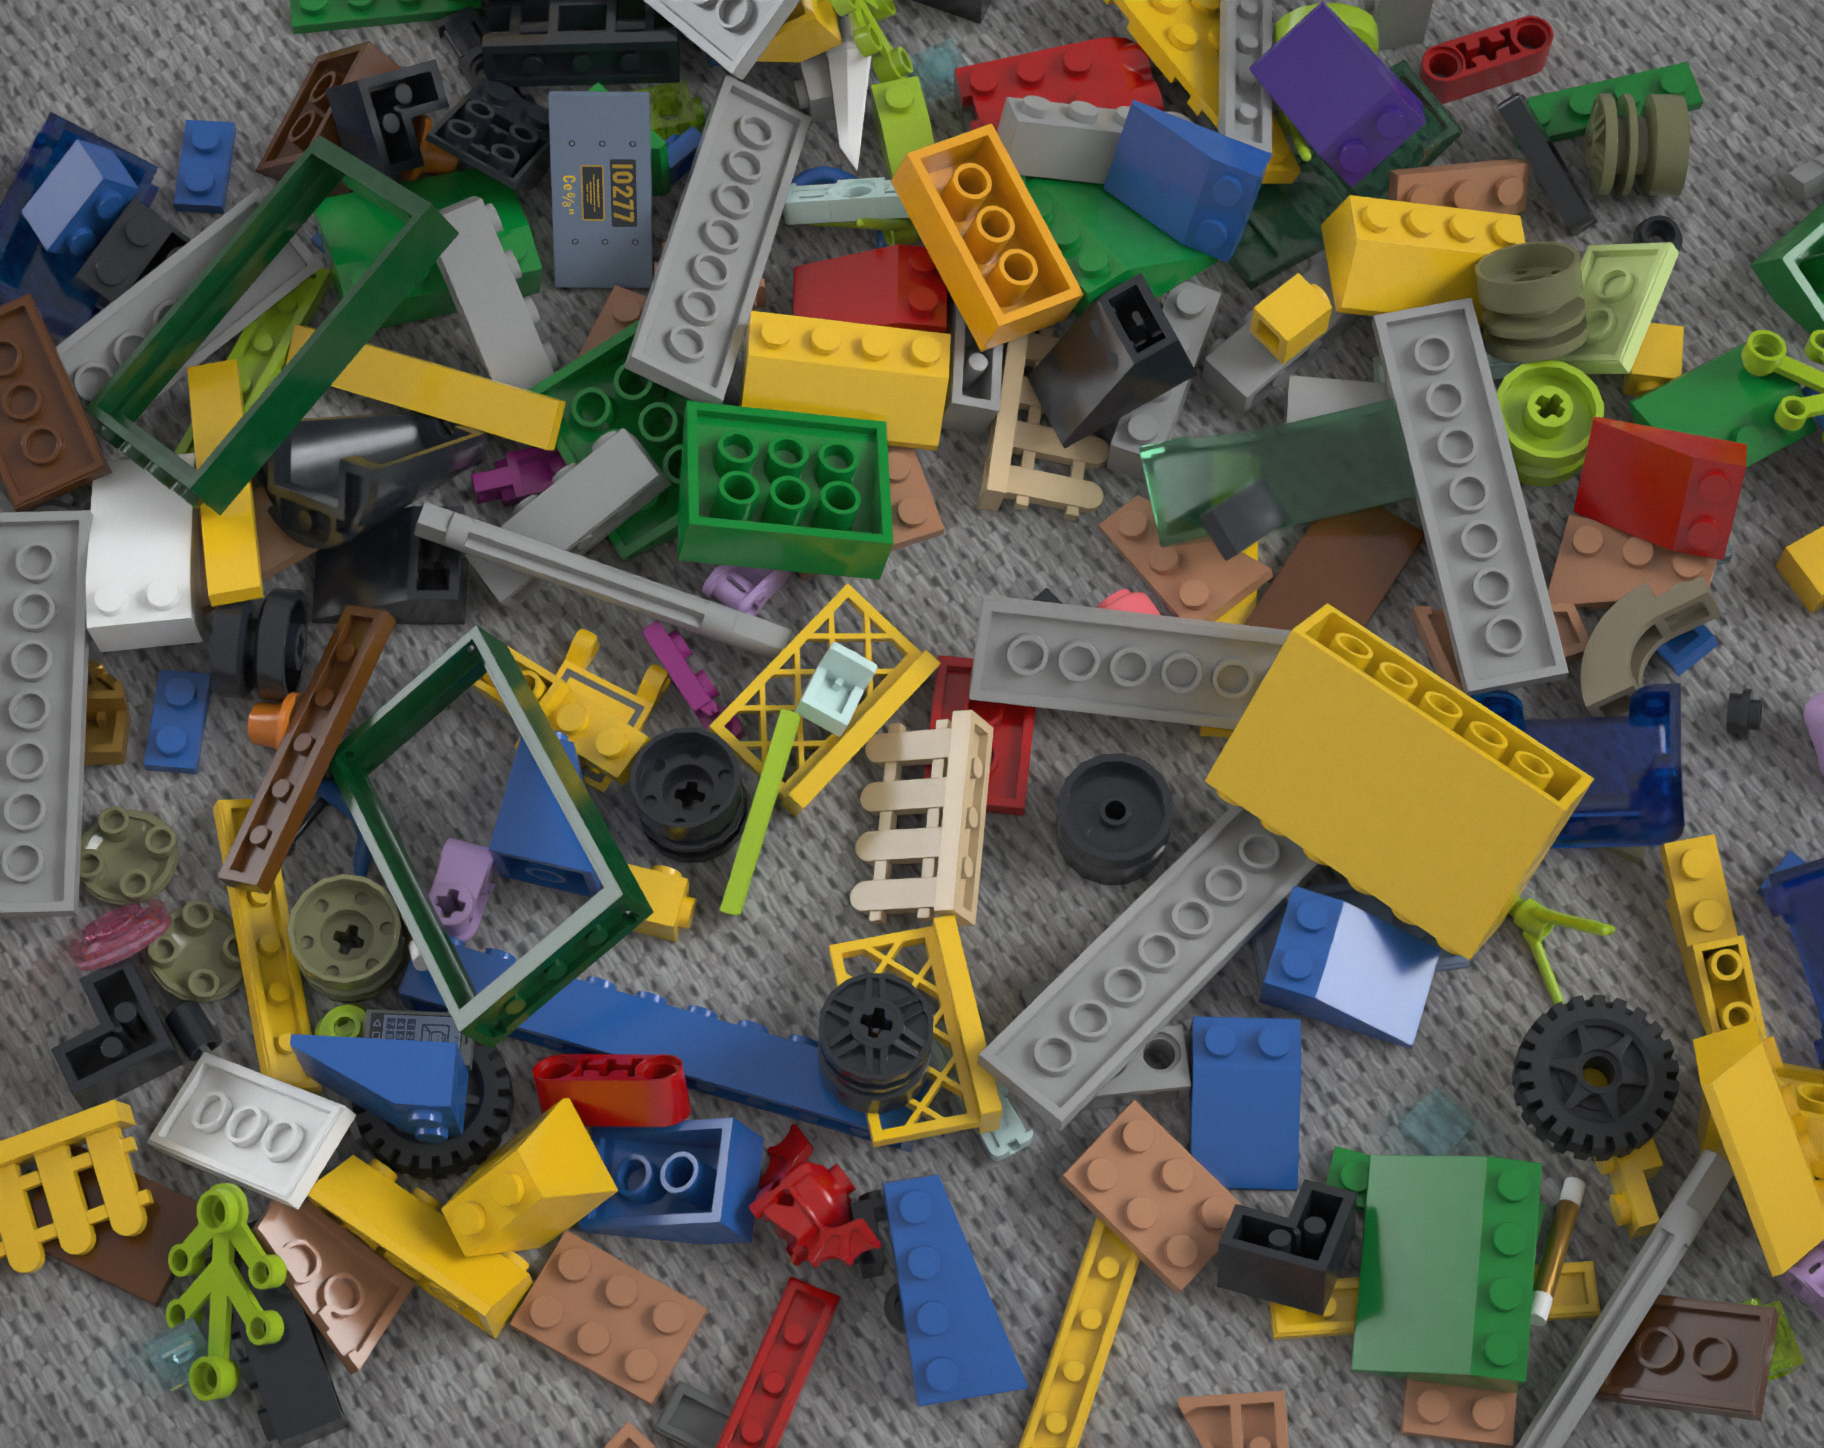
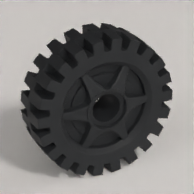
[1512,994,1679,1162]
[351,1040,514,1180]

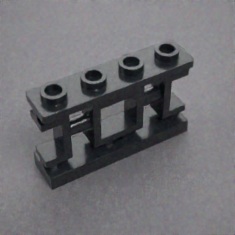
[482,0,680,87]

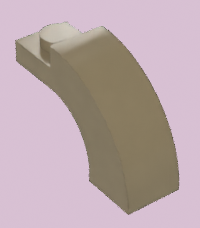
[1580,576,1722,729]

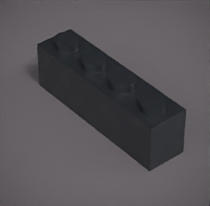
[204,1220,349,1448]

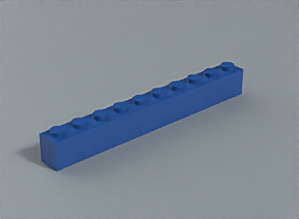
[398,935,930,1152]

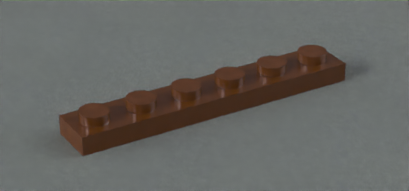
[217,605,396,895]

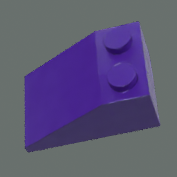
[1250,1,1426,188]

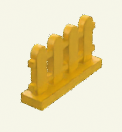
[0,1100,154,1274]

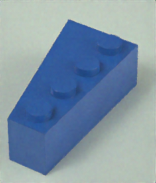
[881,1174,1029,1406]

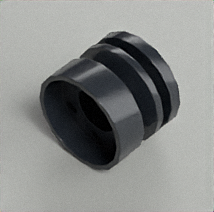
[630,728,748,863]
[818,973,934,1114]

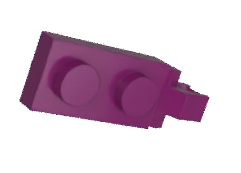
[471,446,567,506]
[642,620,746,740]

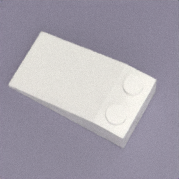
[86,453,204,652]

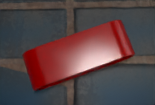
[1416,16,1554,104]
[532,1054,692,1127]

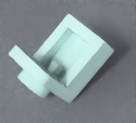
[794,642,878,737]

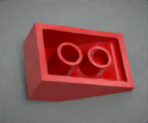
[792,244,947,334]
[1573,416,1747,560]

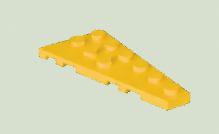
[1103,0,1301,184]

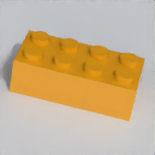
[891,124,1084,352]

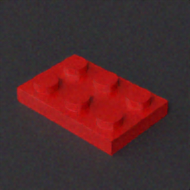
[924,655,1036,816]

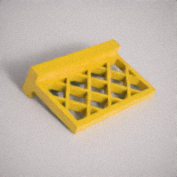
[707,583,941,817]
[829,914,1003,1148]

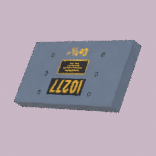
[548,91,654,288]

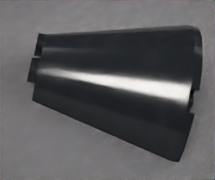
[253,411,485,549]

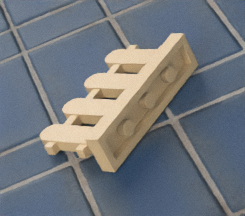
[977,327,1109,521]
[850,710,994,927]

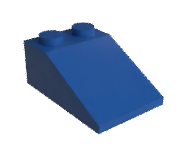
[1103,100,1272,262]
[1258,886,1441,1049]
[1189,1016,1301,1191]
[290,1034,469,1143]
[579,1117,764,1245]

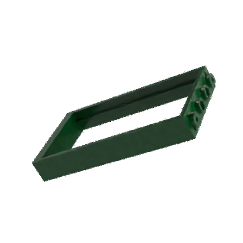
[84,135,459,516]
[328,625,654,1049]

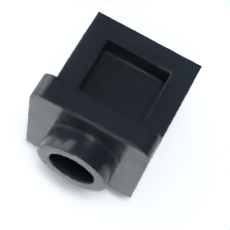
[850,1190,887,1280]

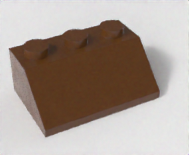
[255,41,401,198]

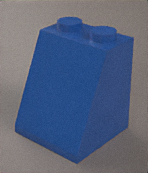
[488,730,604,898]

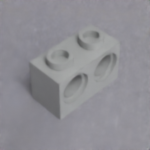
[1082,1023,1191,1111]

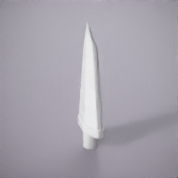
[826,16,871,171]

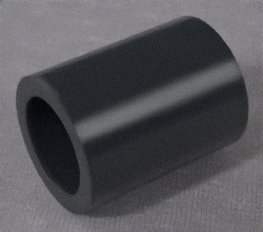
[165,1000,222,1061]

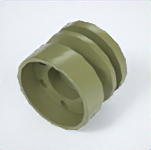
[1584,94,1690,197]
[1475,242,1589,362]
[288,874,408,1003]

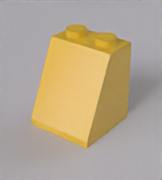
[441,1098,618,1257]

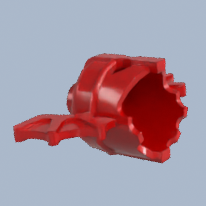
[748,1124,882,1268]

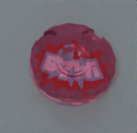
[67,898,172,971]

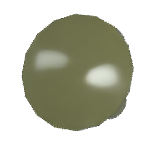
[80,806,179,906]
[145,900,244,1003]

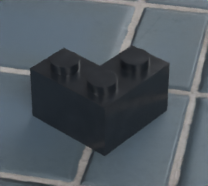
[325,59,450,177]
[51,955,184,1110]
[1217,1179,1357,1316]

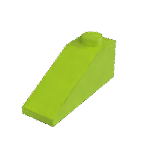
[871,76,935,180]

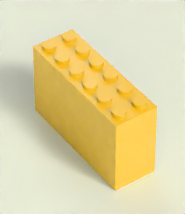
[1204,603,1594,960]

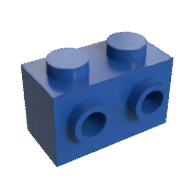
[21,139,139,261]

